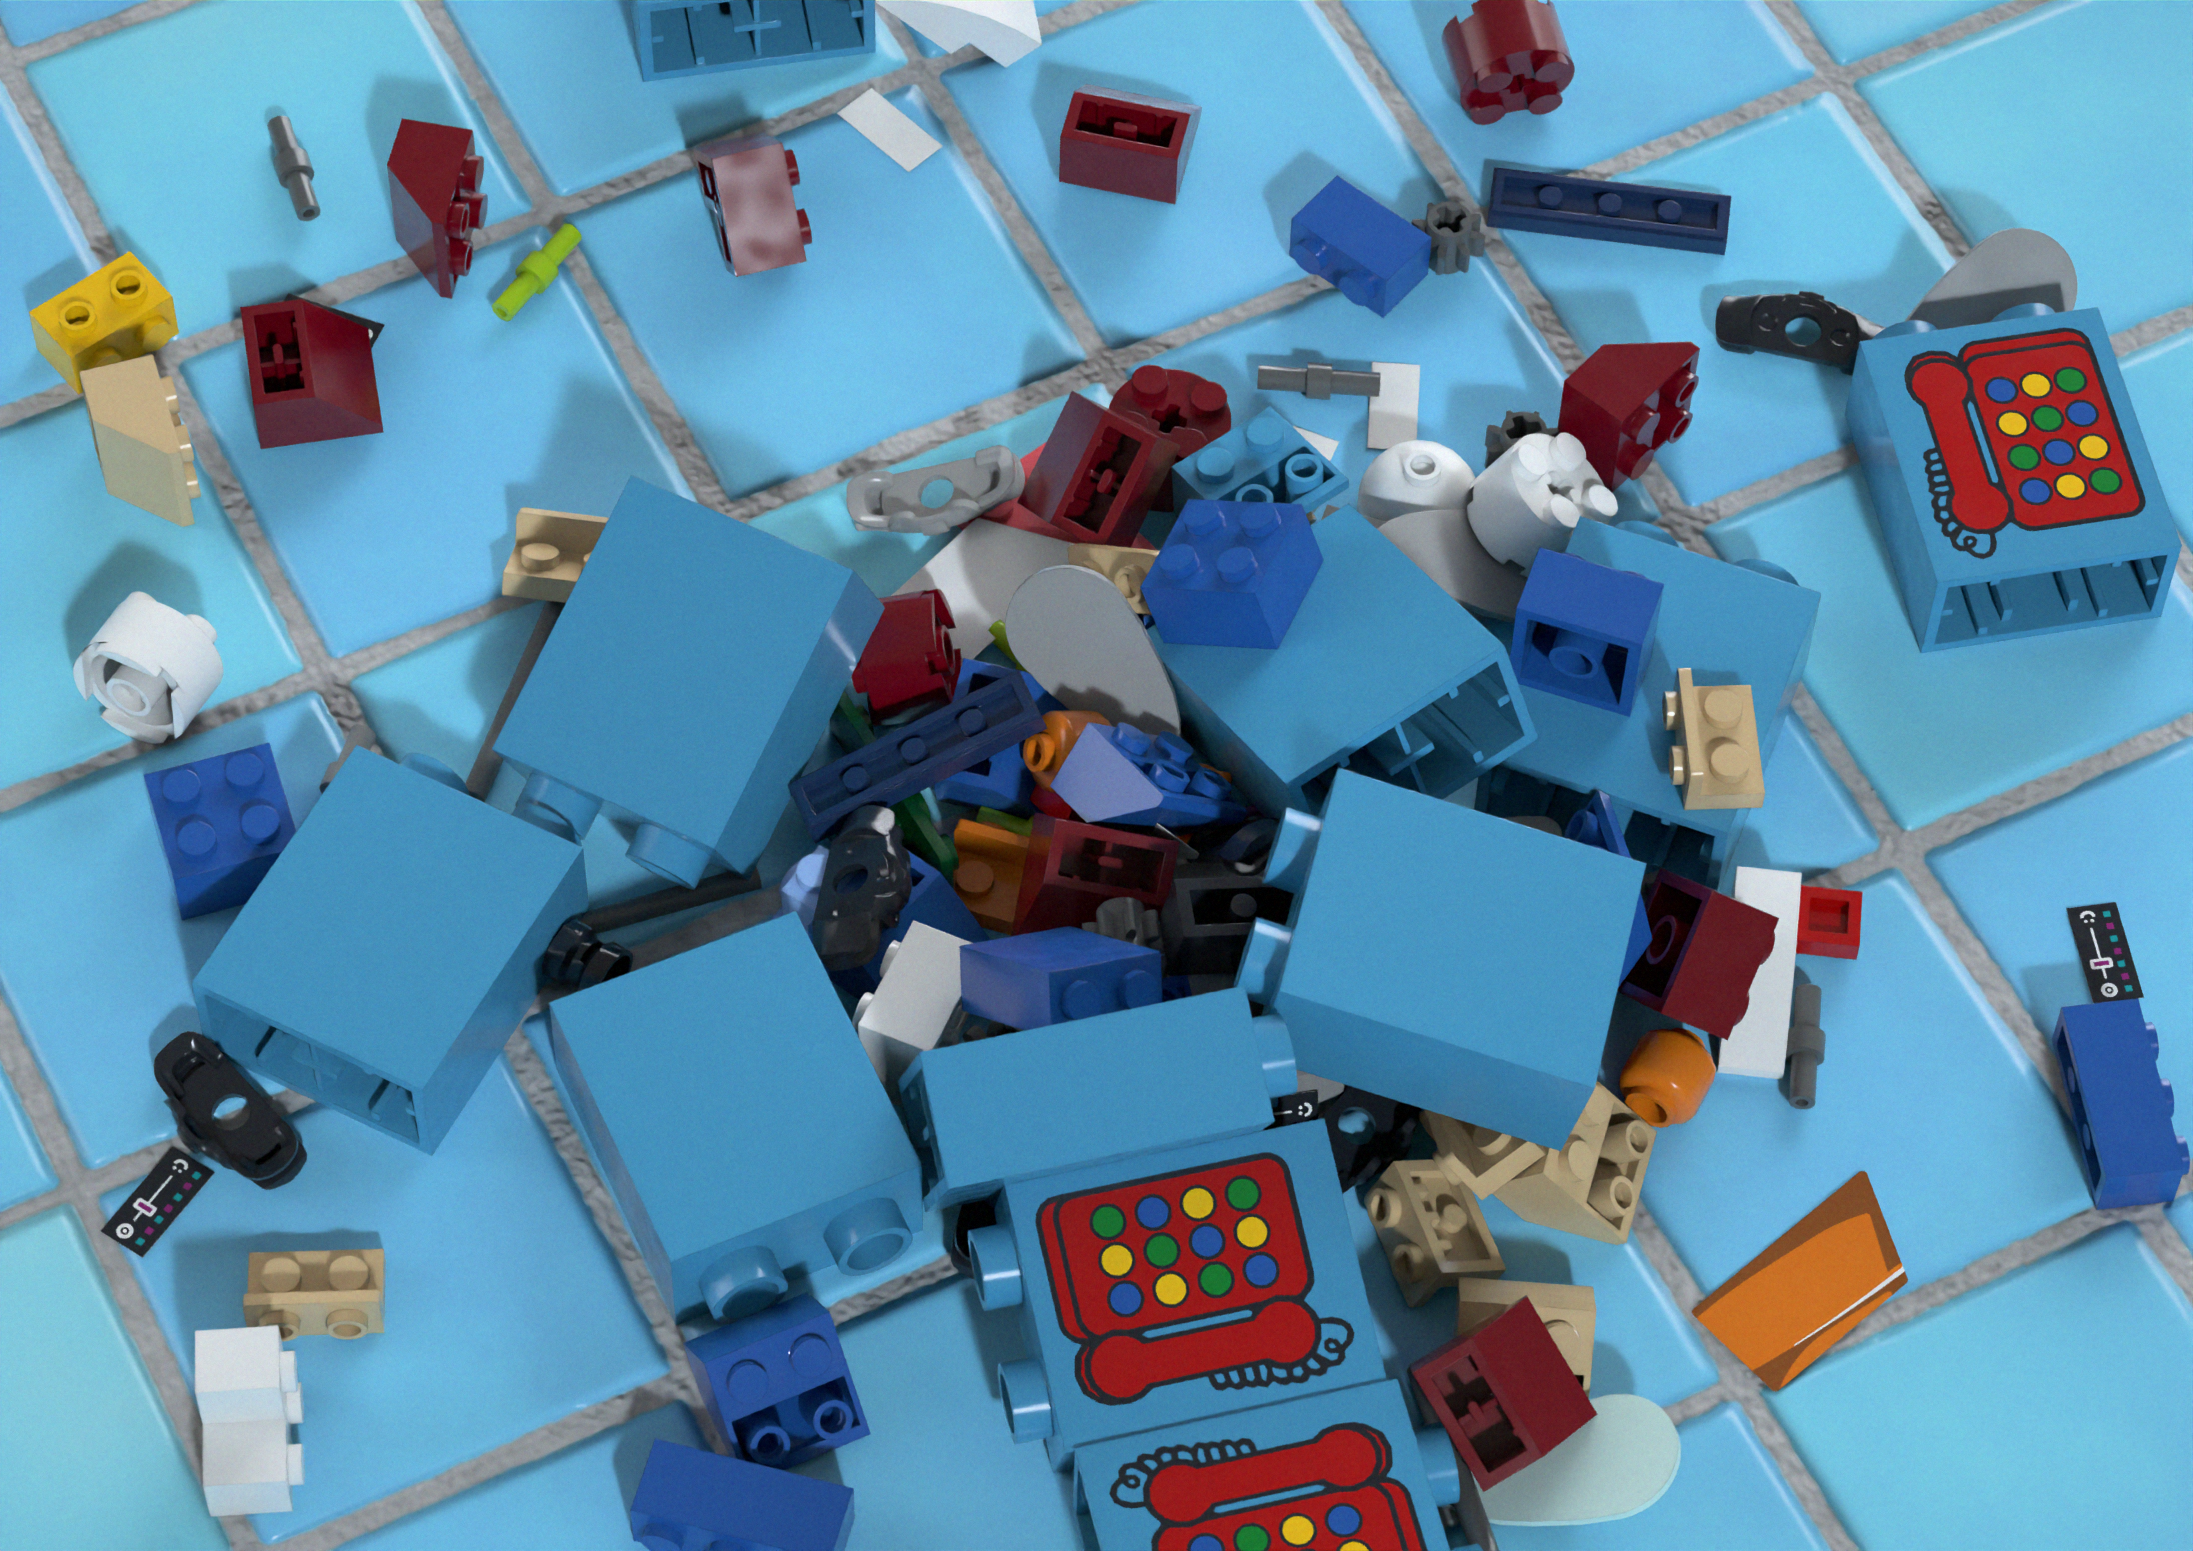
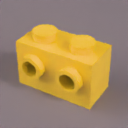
[29,251,179,395]

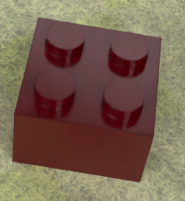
[1617,867,1779,1040]

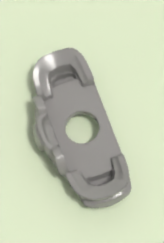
[846,445,1025,536]

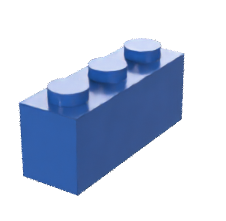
[2052,998,2190,1210]
[630,1438,855,1551]

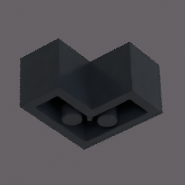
[1159,875,1294,1018]

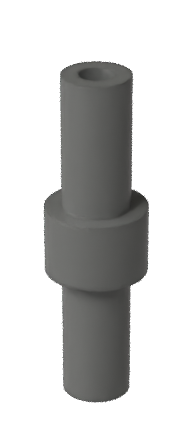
[267,116,321,221]
[1257,362,1381,400]
[1785,984,1826,1109]

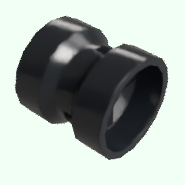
[542,919,633,991]

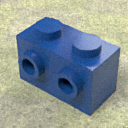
[1289,175,1432,318]

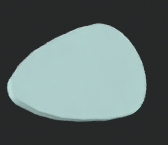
[1446,1394,1681,1526]

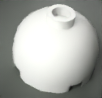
[1357,440,1475,522]

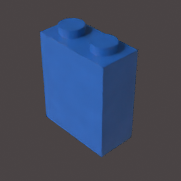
[959,926,1162,1030]

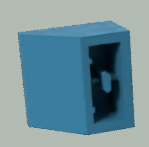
[1172,406,1349,519]

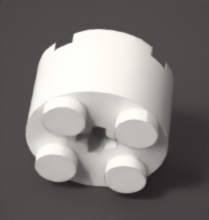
[1467,433,1618,577]
[73,591,223,744]

